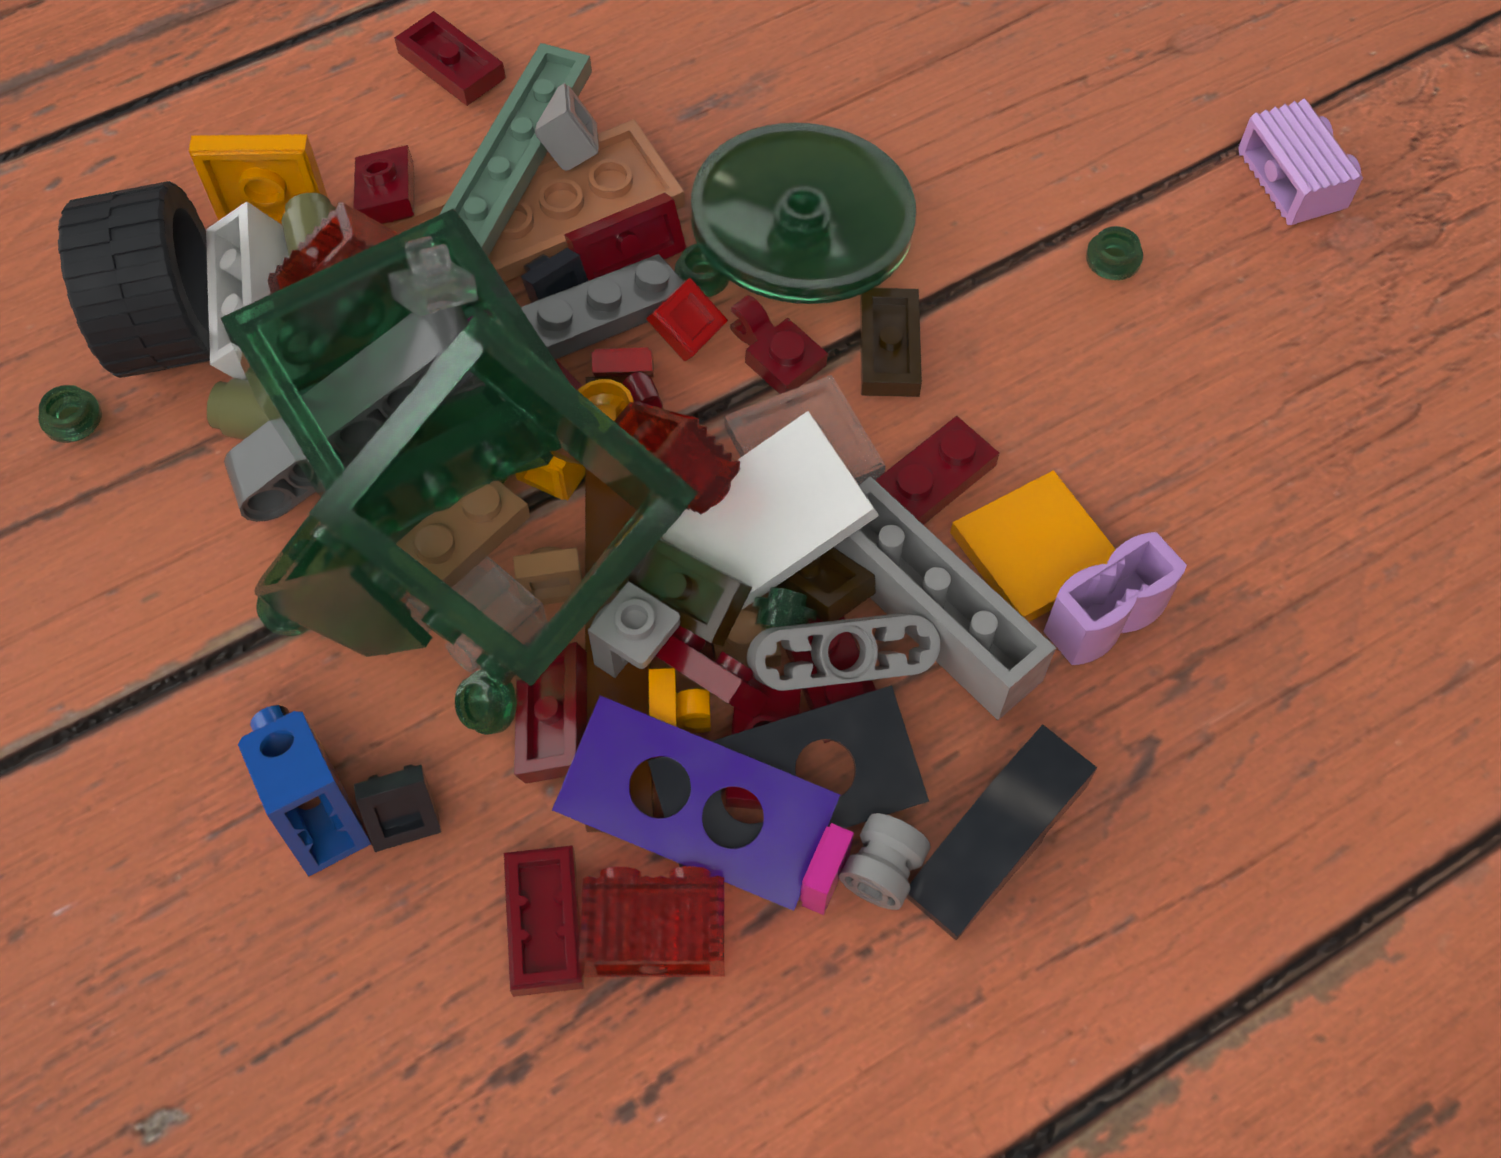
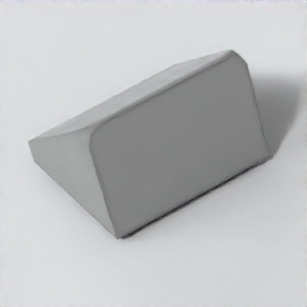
[535,83,599,171]

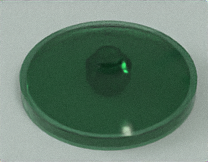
[691,123,917,304]

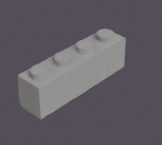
[834,476,1056,720]

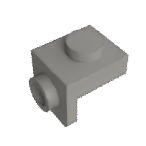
[588,581,680,678]

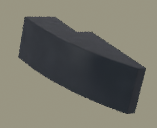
[906,724,1097,940]

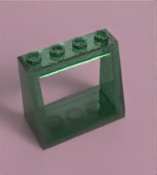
[221,208,584,554]
[306,309,698,687]

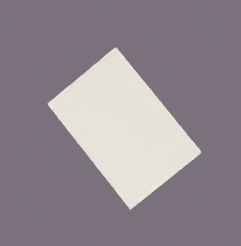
[652,411,879,609]

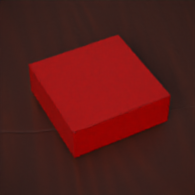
[646,278,728,362]
[591,347,654,377]

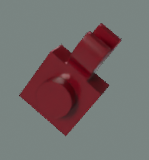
[730,295,828,399]

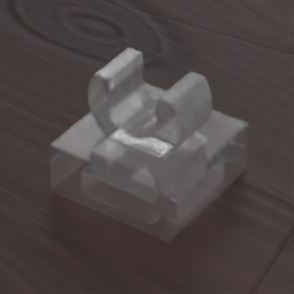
[388,236,478,317]

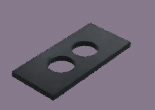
[648,685,929,879]

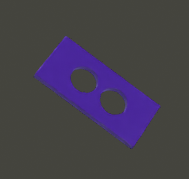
[552,696,840,911]

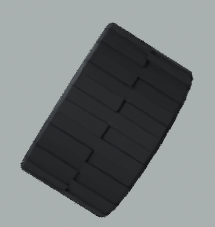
[58,181,210,378]

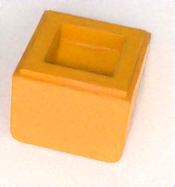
[509,441,585,501]

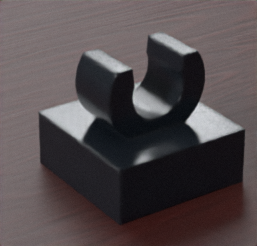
[521,248,588,303]
[354,764,442,852]

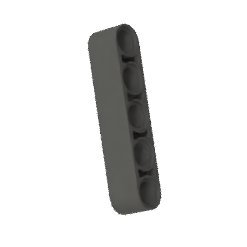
[224,299,483,522]

